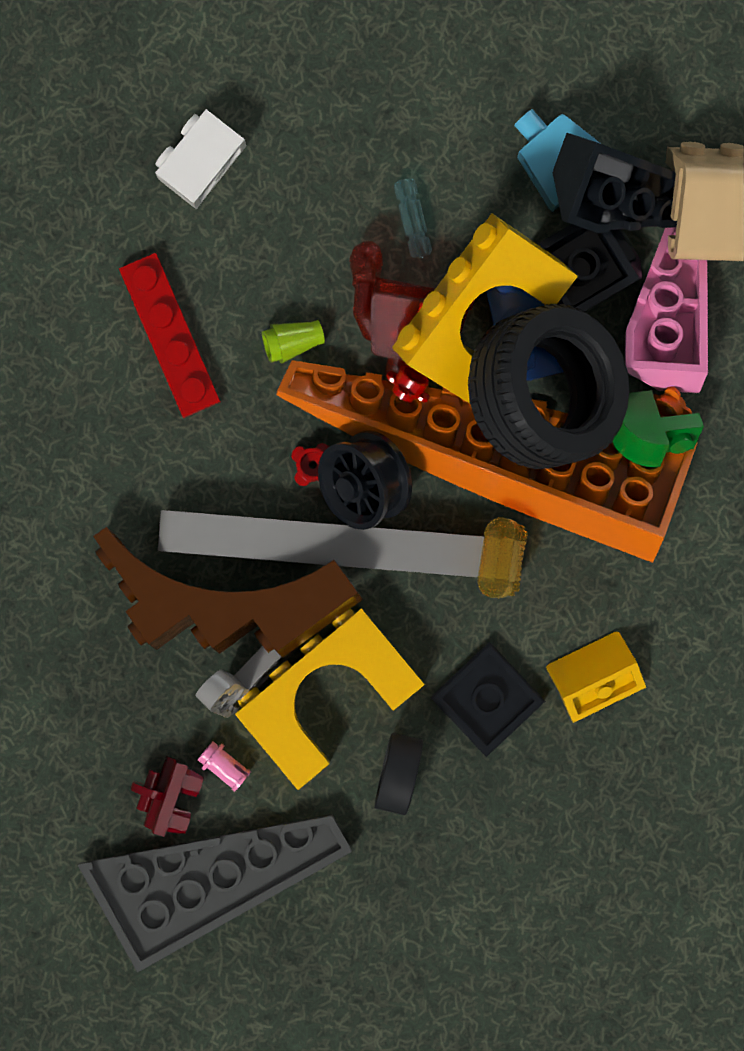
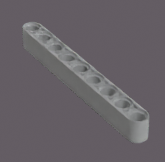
[157,510,522,581]

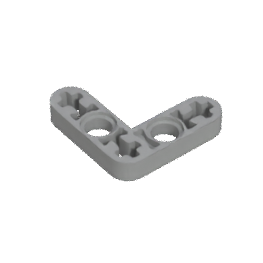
[196,646,299,718]

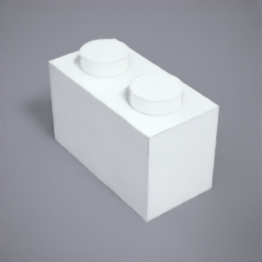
[155,109,246,209]

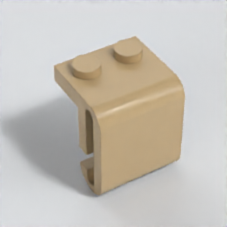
[665,142,744,261]

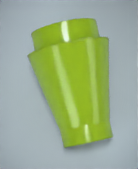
[262,320,325,364]

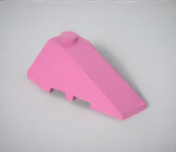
[624,227,708,393]

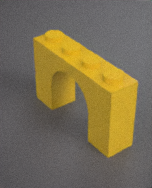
[392,213,578,403]
[235,608,425,790]

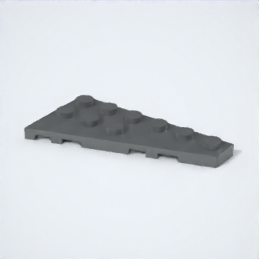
[78,814,352,973]

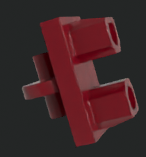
[130,756,204,837]

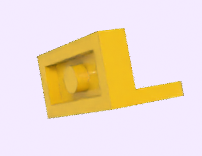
[546,631,646,723]

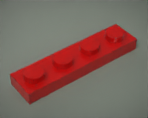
[119,253,221,418]

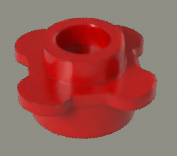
[386,365,430,403]
[291,443,329,486]

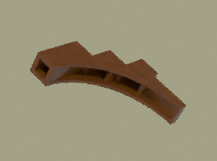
[93,527,363,657]

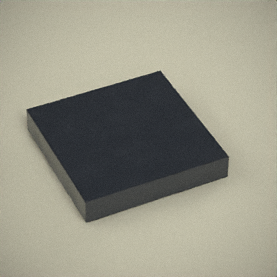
[430,642,546,757]

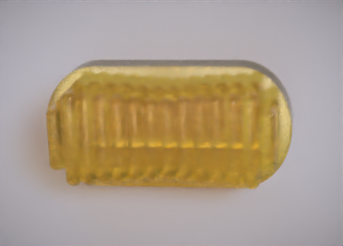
[477,517,528,599]

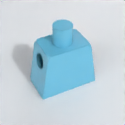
[514,109,601,212]

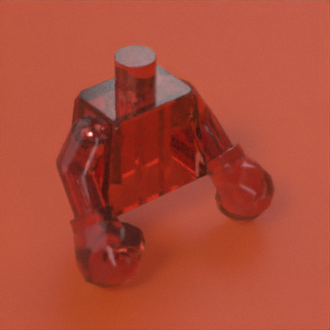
[349,241,479,374]

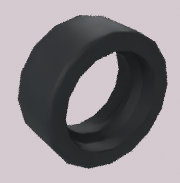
[374,733,423,815]

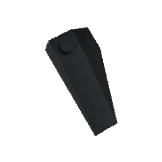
[552,133,677,233]

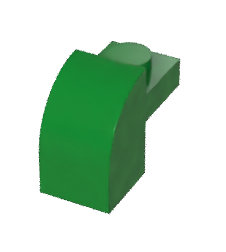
[612,390,704,467]

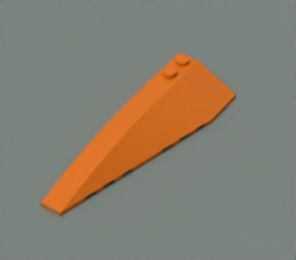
[276,360,698,563]

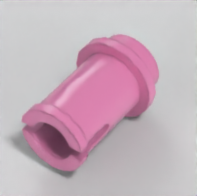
[197,741,251,792]

